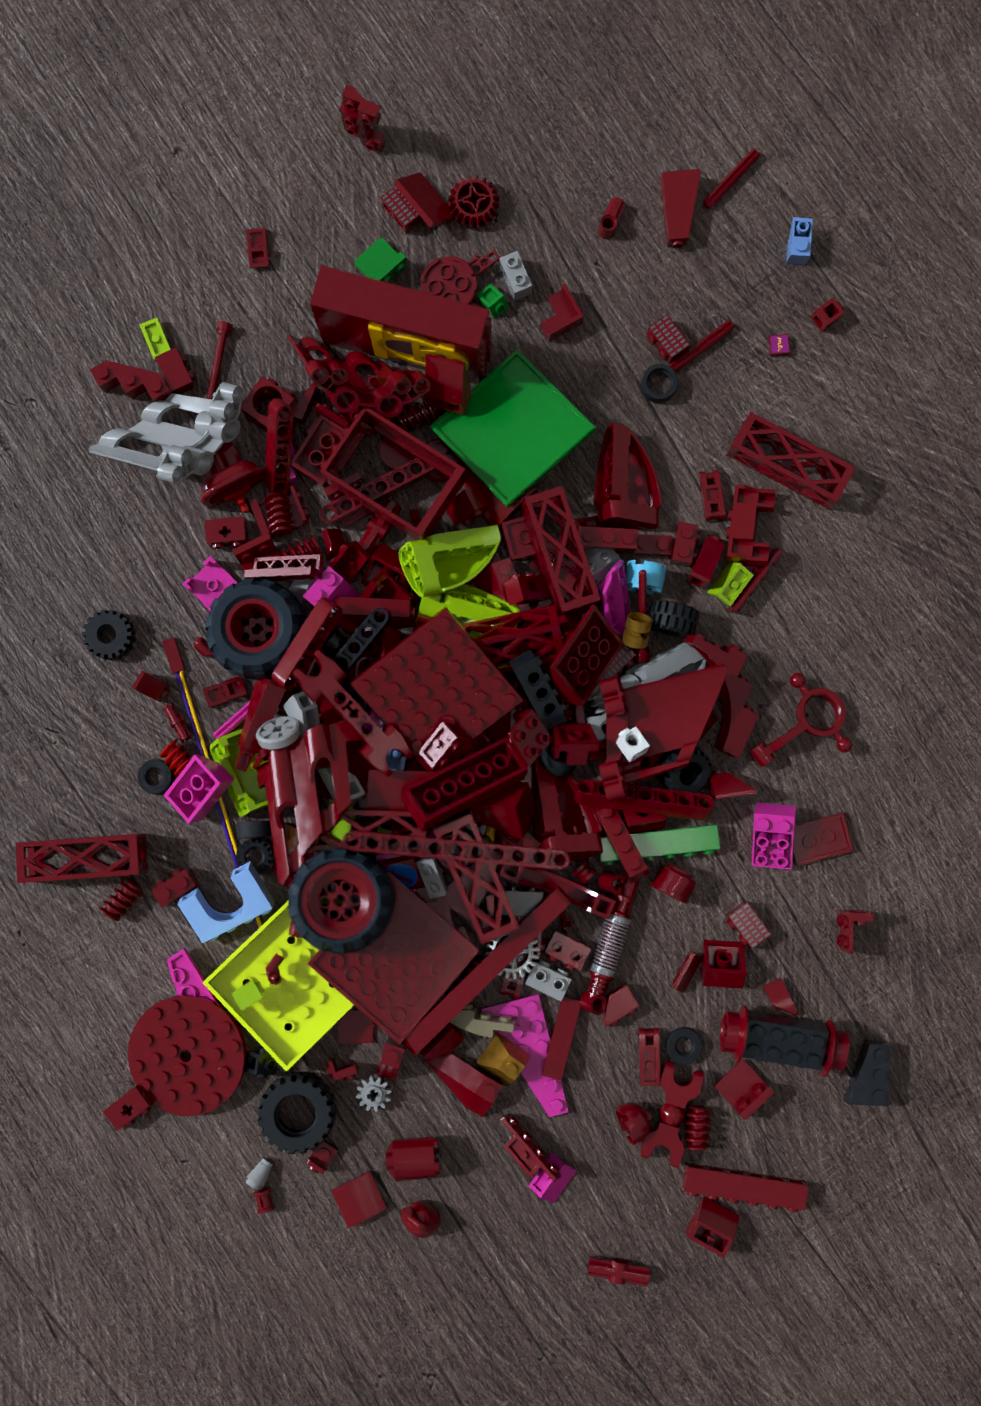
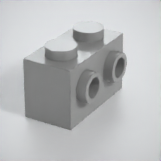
[525,959,572,1001]

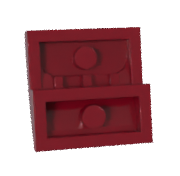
[331,1171,387,1228]

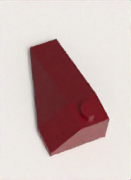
[424,1052,503,1117]

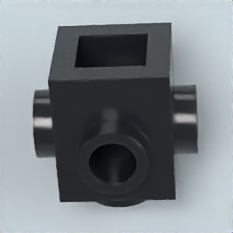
[245,1047,278,1078]

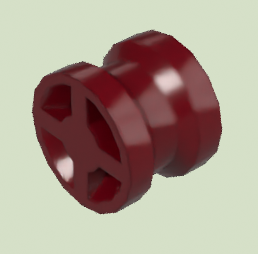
[572,859,597,884]

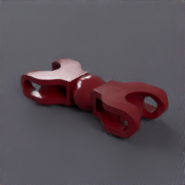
[641,1060,704,1168]

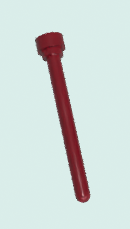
[206,321,233,399]
[634,570,650,662]

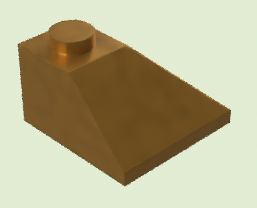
[476,1033,530,1086]

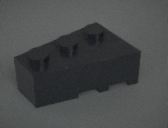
[842,1040,890,1106]

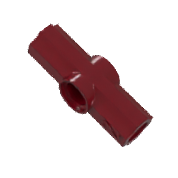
[359,499,401,555]
[587,1256,650,1287]

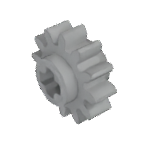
[356,1074,392,1112]

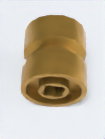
[622,612,653,649]

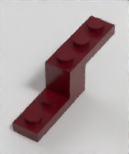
[578,526,672,556]

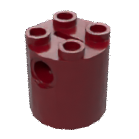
[385,1136,440,1182]

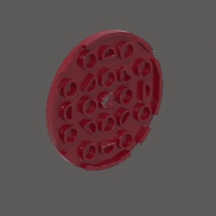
[128,994,246,1116]

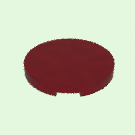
[420,256,478,305]

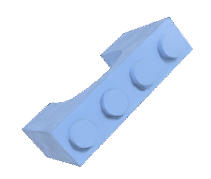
[178,861,274,943]

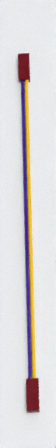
[162,637,292,1031]

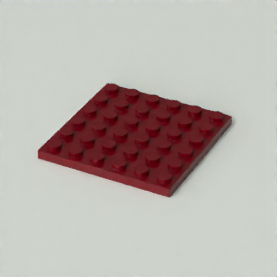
[351,607,523,771]
[308,871,479,1045]

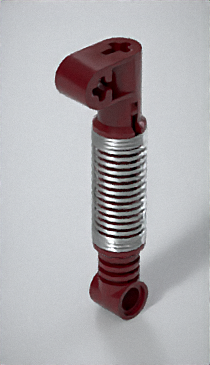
[579,871,640,1015]

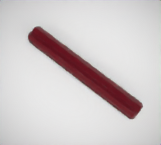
[703,149,760,209]
[669,320,734,372]

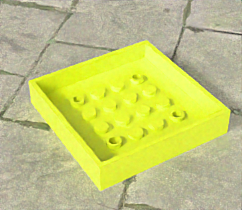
[202,900,354,1072]

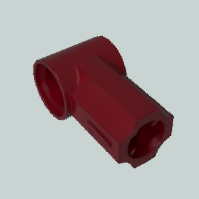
[598,197,627,239]

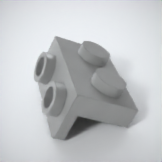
[416,851,448,898]

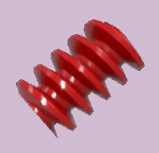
[160,739,192,777]

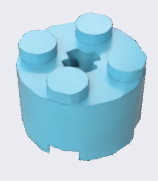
[626,560,667,595]

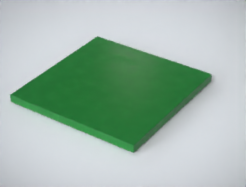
[430,349,596,509]

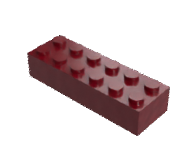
[401,737,528,832]

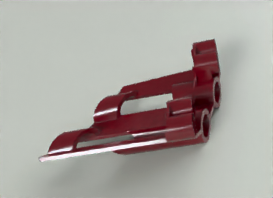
[287,334,431,418]
[256,722,364,885]

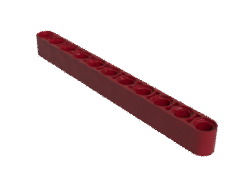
[343,830,569,869]
[402,887,573,1056]

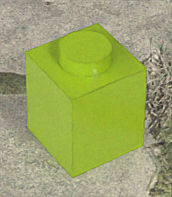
[231,980,265,1011]

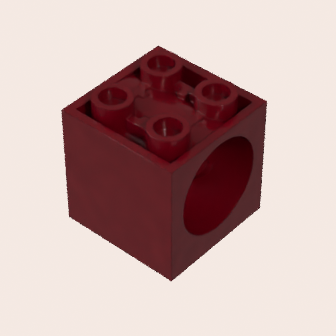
[241,376,297,433]

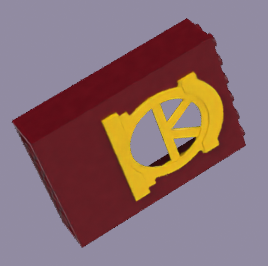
[310,265,492,384]

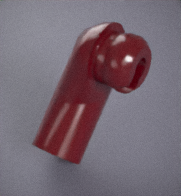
[194,637,214,657]
[266,953,284,985]

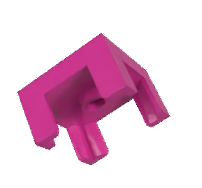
[182,556,238,611]

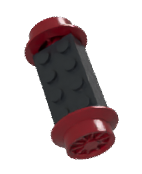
[719,1005,849,1077]

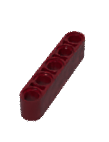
[264,398,293,494]
[272,597,342,691]

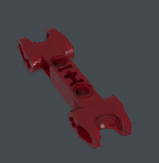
[292,650,413,777]

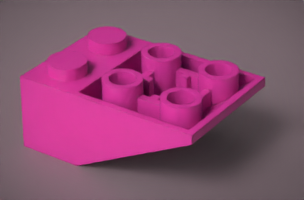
[751,803,796,870]

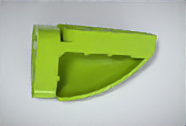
[399,525,501,597]
[416,584,520,639]

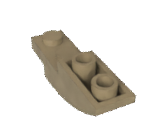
[435,1002,517,1038]

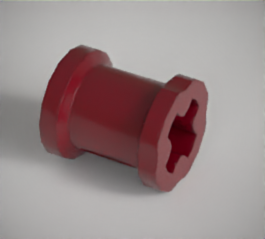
[253,1187,275,1214]

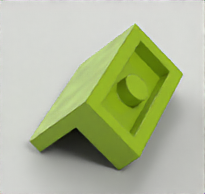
[707,562,754,606]

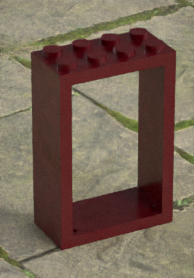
[320,407,467,540]

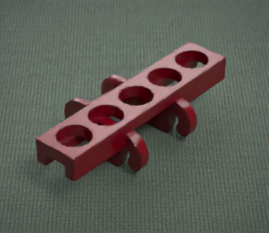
[468,250,500,283]

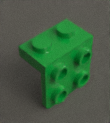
[355,238,407,283]

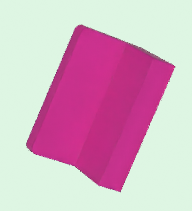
[529,1153,576,1203]

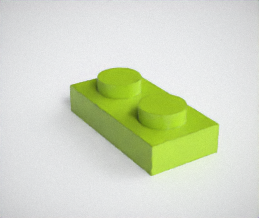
[139,318,171,362]

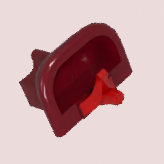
[200,441,265,513]

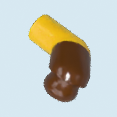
[475,826,496,848]

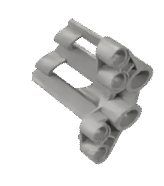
[89,382,243,484]

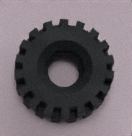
[82,610,136,660]

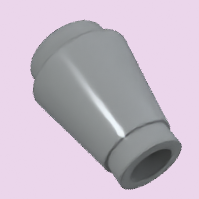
[246,1158,273,1191]

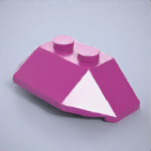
[597,560,632,639]

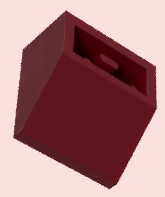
[685,1196,740,1258]

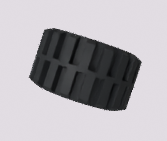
[649,600,700,638]
[657,747,712,793]

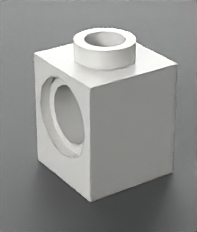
[616,727,650,763]

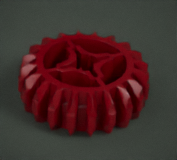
[448,175,500,229]

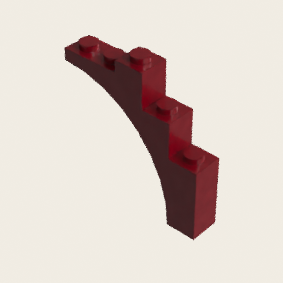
[684,634,759,758]

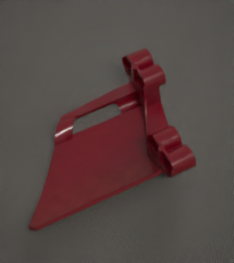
[599,664,729,802]

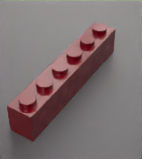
[682,1162,808,1212]

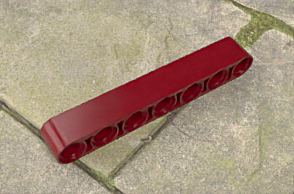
[320,457,438,526]
[574,779,715,820]

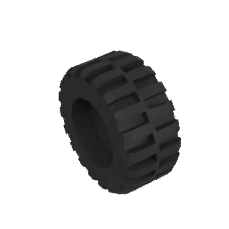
[257,1071,337,1155]

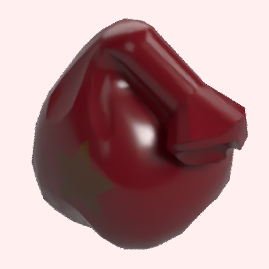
[400,1201,441,1238]

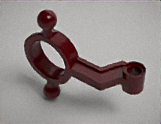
[749,673,853,767]

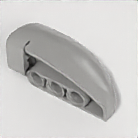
[620,642,706,689]

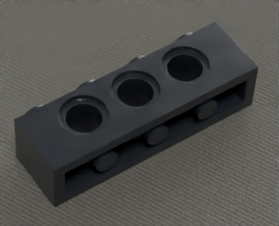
[509,650,567,731]

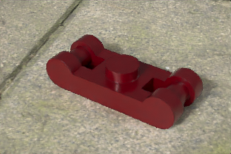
[698,470,725,521]

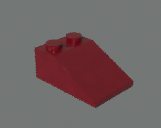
[290,414,345,488]

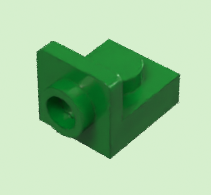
[476,283,509,319]

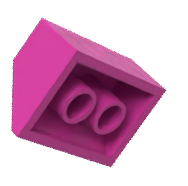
[164,754,234,824]

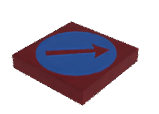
[377,855,425,890]

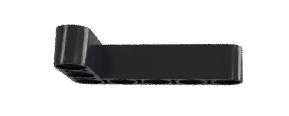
[332,607,392,713]

